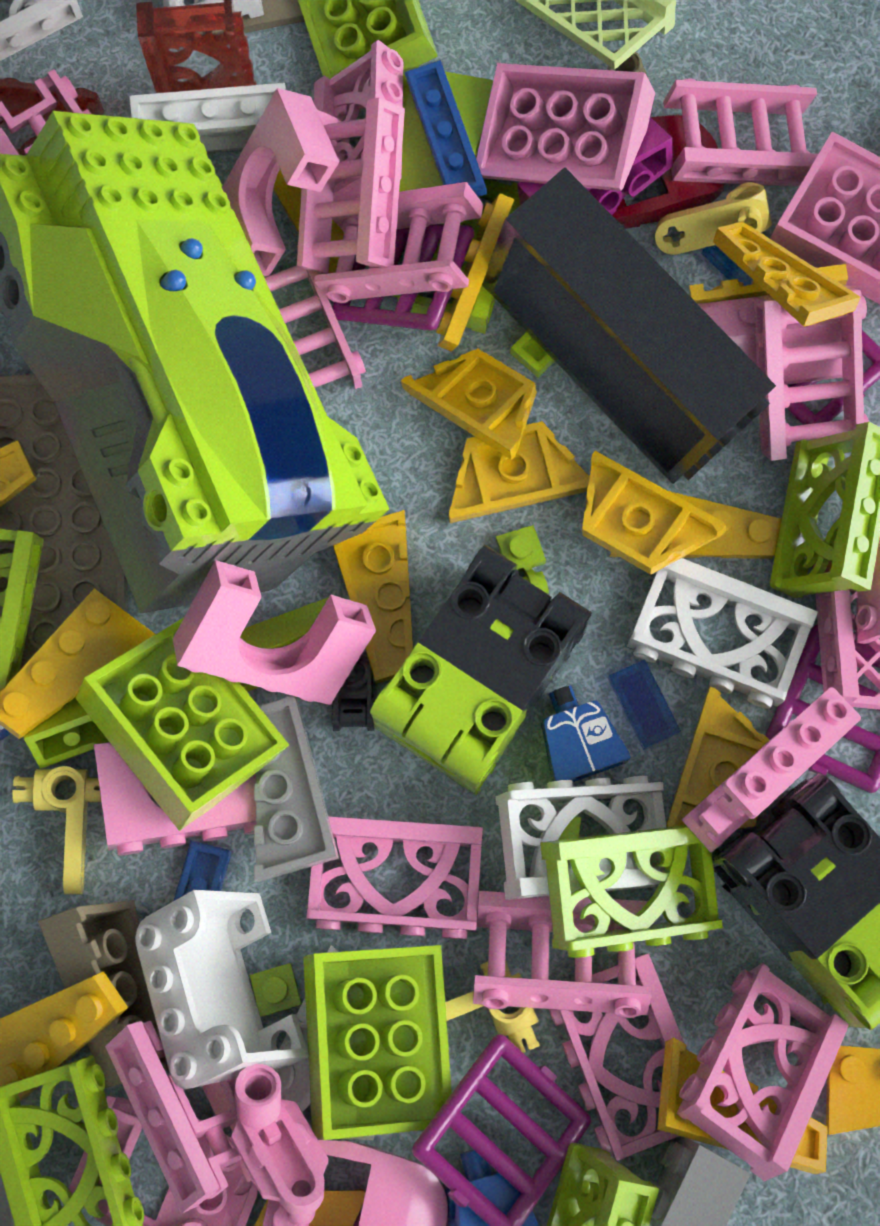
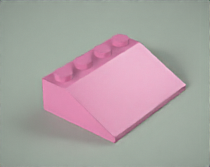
[476,63,655,191]
[770,132,880,304]

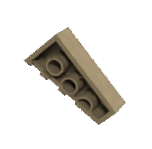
[38,900,169,1088]

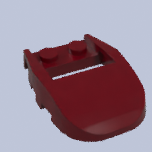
[612,115,725,229]

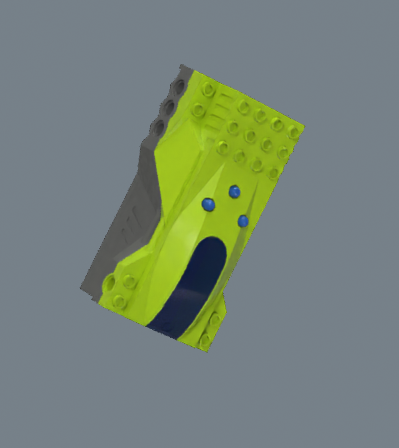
[0,111,389,613]

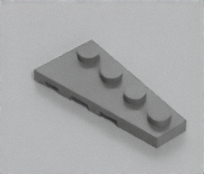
[254,696,339,883]

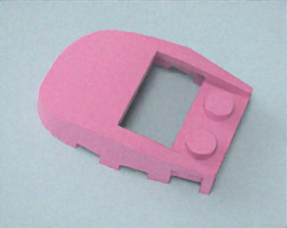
[69,1095,258,1226]
[263,1140,448,1226]

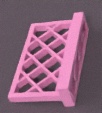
[813,561,880,710]

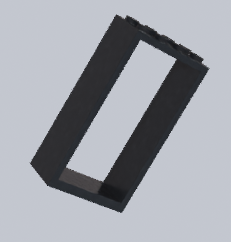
[482,167,776,484]

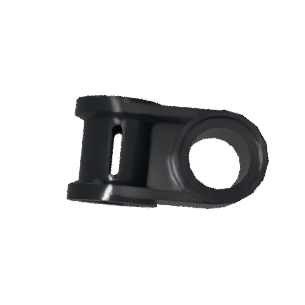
[332,654,375,731]

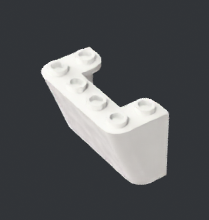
[135,890,309,1089]

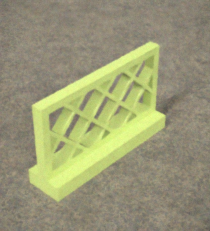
[515,0,676,70]

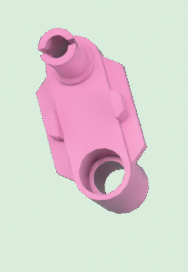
[231,1064,328,1226]

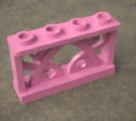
[313,40,403,201]
[306,817,483,939]
[549,953,684,1161]
[677,963,849,1181]

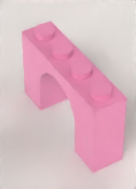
[222,88,339,276]
[173,560,376,705]
[94,742,256,856]

